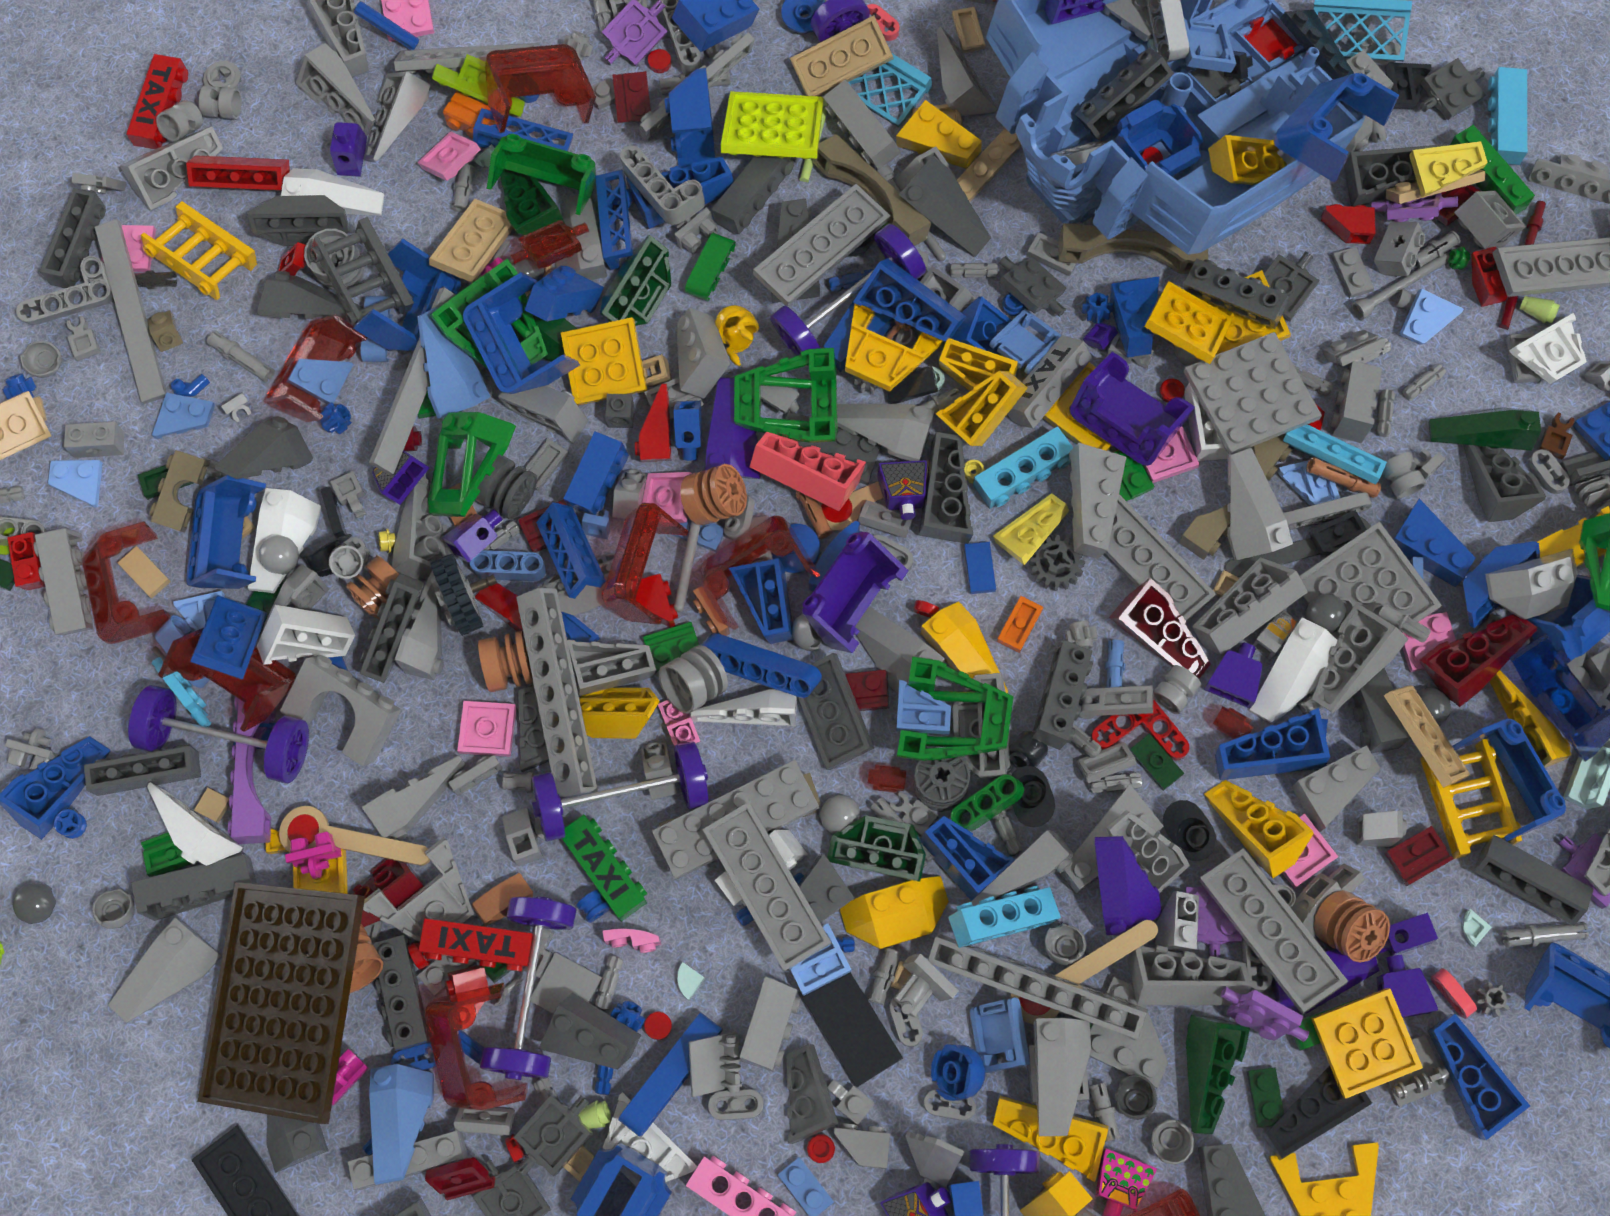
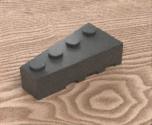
[1344,144,1447,207]
[771,198,820,303]
[919,432,973,544]

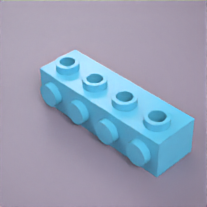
[1488,67,1528,165]

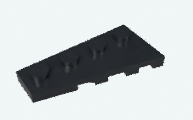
[1280,9,1354,79]
[1264,1065,1372,1161]

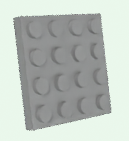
[1184,332,1322,455]
[1300,521,1442,640]

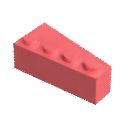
[750,432,866,511]

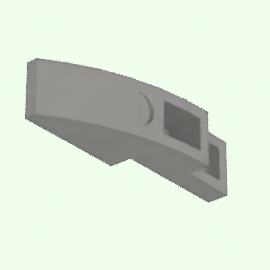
[1290,863,1365,937]

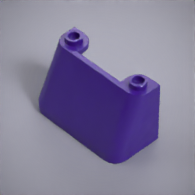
[1070,351,1195,466]
[802,532,909,653]

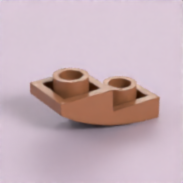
[472,873,533,926]

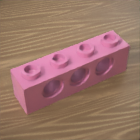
[686,1156,797,1216]

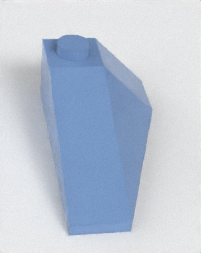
[417,307,490,419]
[369,1064,434,1185]

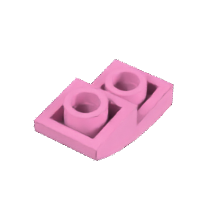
[658,700,700,747]
[603,929,661,953]

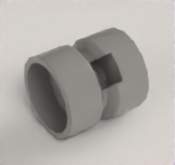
[199,86,242,119]
[156,100,203,142]
[1382,452,1427,499]
[329,544,363,579]
[1153,665,1201,714]

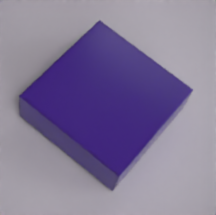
[1083,323,1118,350]

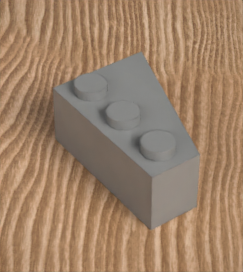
[677,308,731,399]

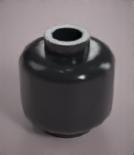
[1009,731,1048,768]

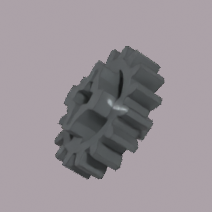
[1029,535,1085,591]

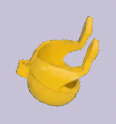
[715,305,759,366]

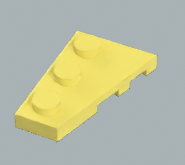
[1409,141,1488,198]
[993,493,1069,565]

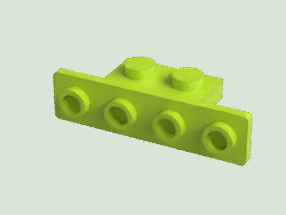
[432,54,525,117]

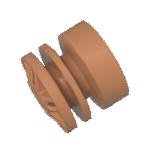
[680,464,747,526]
[346,555,399,620]
[478,630,534,693]
[1314,890,1390,963]
[350,924,384,993]

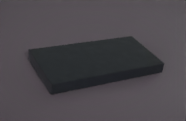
[799,972,903,1088]
[192,1125,300,1216]

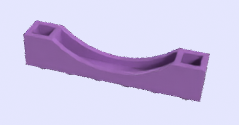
[228,685,276,844]

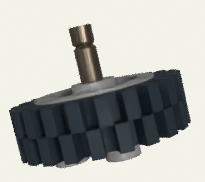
[430,554,497,636]

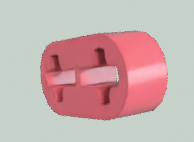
[867,4,900,41]
[1431,968,1477,1019]

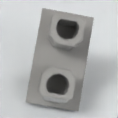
[674,207,718,253]
[5,728,60,770]

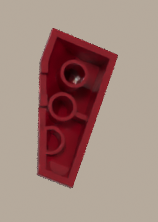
[352,858,425,927]

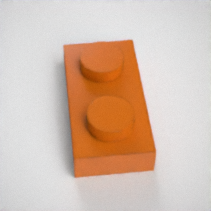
[997,596,1044,653]

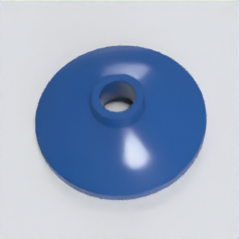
[781,0,825,33]
[771,524,820,573]

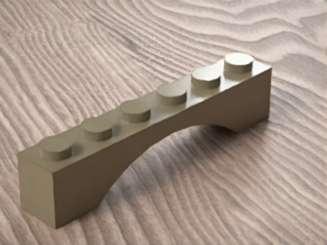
[812,134,931,246]
[1058,223,1208,274]
[1179,434,1292,560]

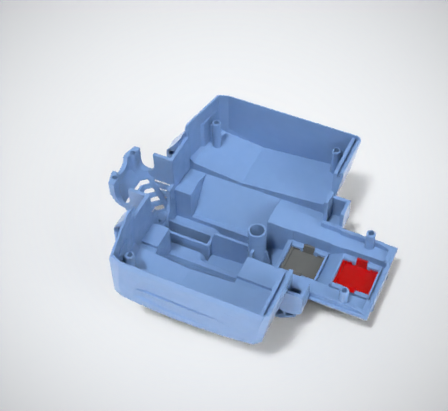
[986,0,1365,255]

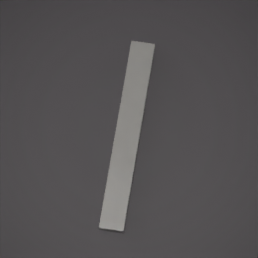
[95,219,167,404]
[369,287,455,475]

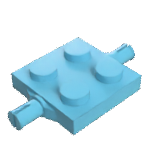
[151,657,211,727]

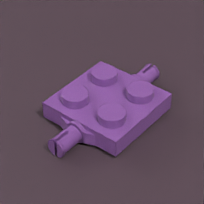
[602,0,668,66]
[1371,193,1458,222]
[1558,833,1610,909]
[1185,869,1243,958]
[1221,986,1309,1042]

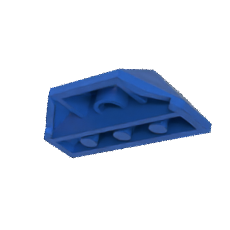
[1463,541,1540,628]

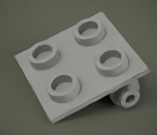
[689,1031,742,1097]
[1388,1034,1450,1107]

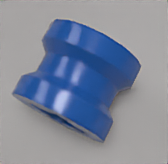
[54,809,87,839]
[576,890,610,923]

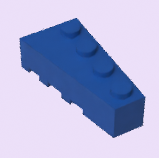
[626,157,734,229]
[1428,1014,1530,1140]

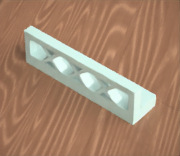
[1563,736,1610,809]

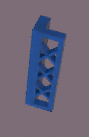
[473,108,573,151]
[595,169,633,270]
[536,502,606,599]

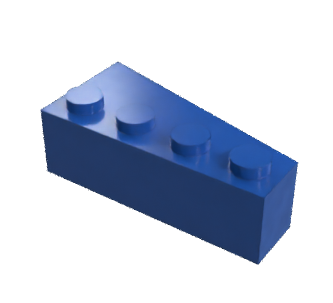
[853,258,967,341]
[1215,708,1330,780]

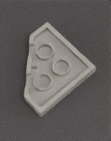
[1089,977,1168,1089]

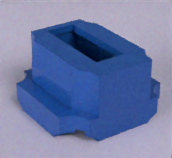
[1115,100,1203,176]
[1526,575,1610,662]
[571,1143,672,1216]

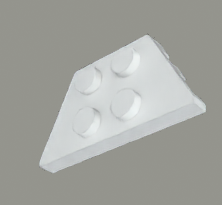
[1509,313,1586,384]
[603,1092,698,1187]

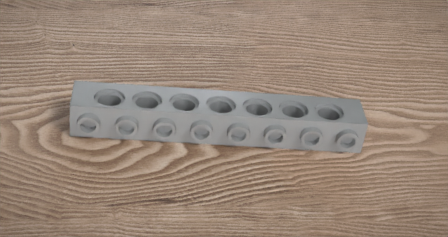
[516,588,598,800]
[928,934,1148,1040]

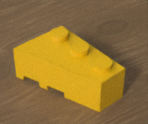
[896,100,982,169]
[939,339,1018,391]
[935,371,1028,446]
[1537,506,1610,567]
[1020,1171,1093,1216]

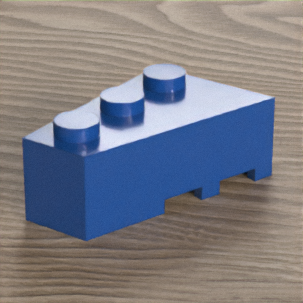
[672,0,759,52]
[525,266,604,321]
[1110,276,1160,358]
[563,431,629,515]
[1393,498,1476,587]
[729,558,794,644]
[920,816,1016,901]

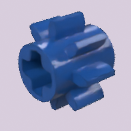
[1082,293,1113,324]
[2,373,36,400]
[319,402,352,435]
[610,1001,645,1032]

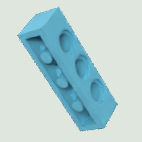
[973,426,1073,509]
[948,886,1061,948]

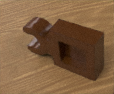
[1538,412,1574,460]

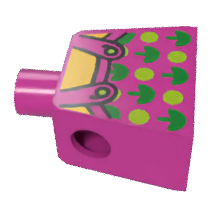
[1095,1149,1157,1216]

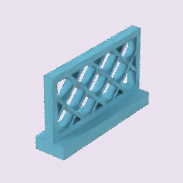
[1314,0,1412,62]
[848,53,932,128]

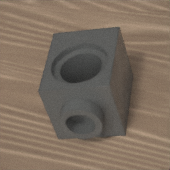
[605,394,635,428]

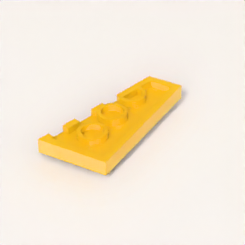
[993,1095,1109,1182]

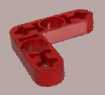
[1091,699,1190,761]

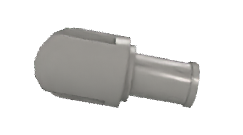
[1574,474,1610,507]

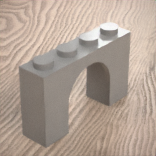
[280,655,402,767]

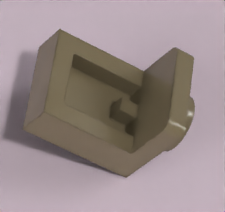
[147,310,183,352]

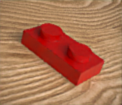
[278,242,306,276]

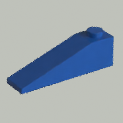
[0,736,111,840]

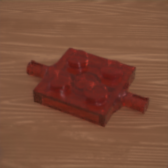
[510,220,589,270]

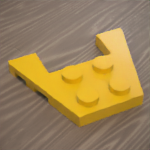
[845,304,943,392]
[266,829,348,894]
[1269,1142,1379,1216]

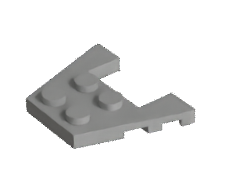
[363,837,474,942]

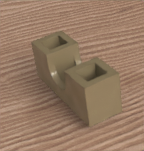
[150,450,210,532]

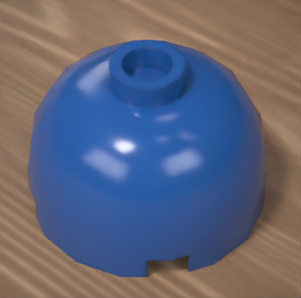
[931,1044,986,1101]

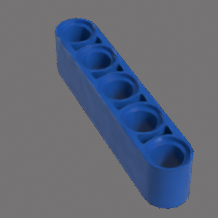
[701,633,822,698]
[618,1013,723,1137]

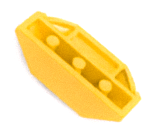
[579,688,660,739]
[840,876,949,949]

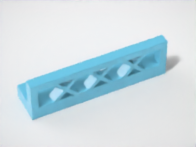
[1283,425,1387,485]

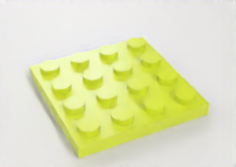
[721,91,824,159]

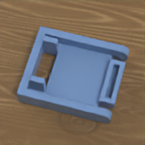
[1184,19,1236,73]
[989,309,1061,375]
[970,997,1030,1073]

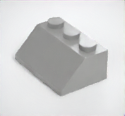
[740,976,801,1072]

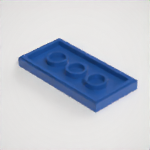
[190,595,267,680]

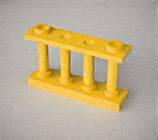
[141,201,257,300]
[1420,739,1522,859]

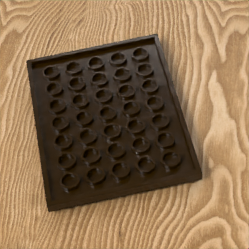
[197,882,365,1124]

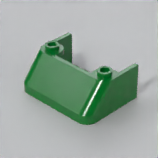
[486,134,596,215]

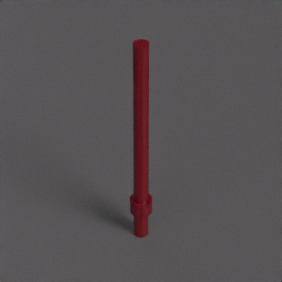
[1499,201,1546,330]

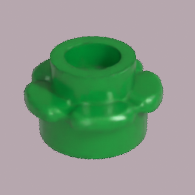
[1448,246,1470,270]

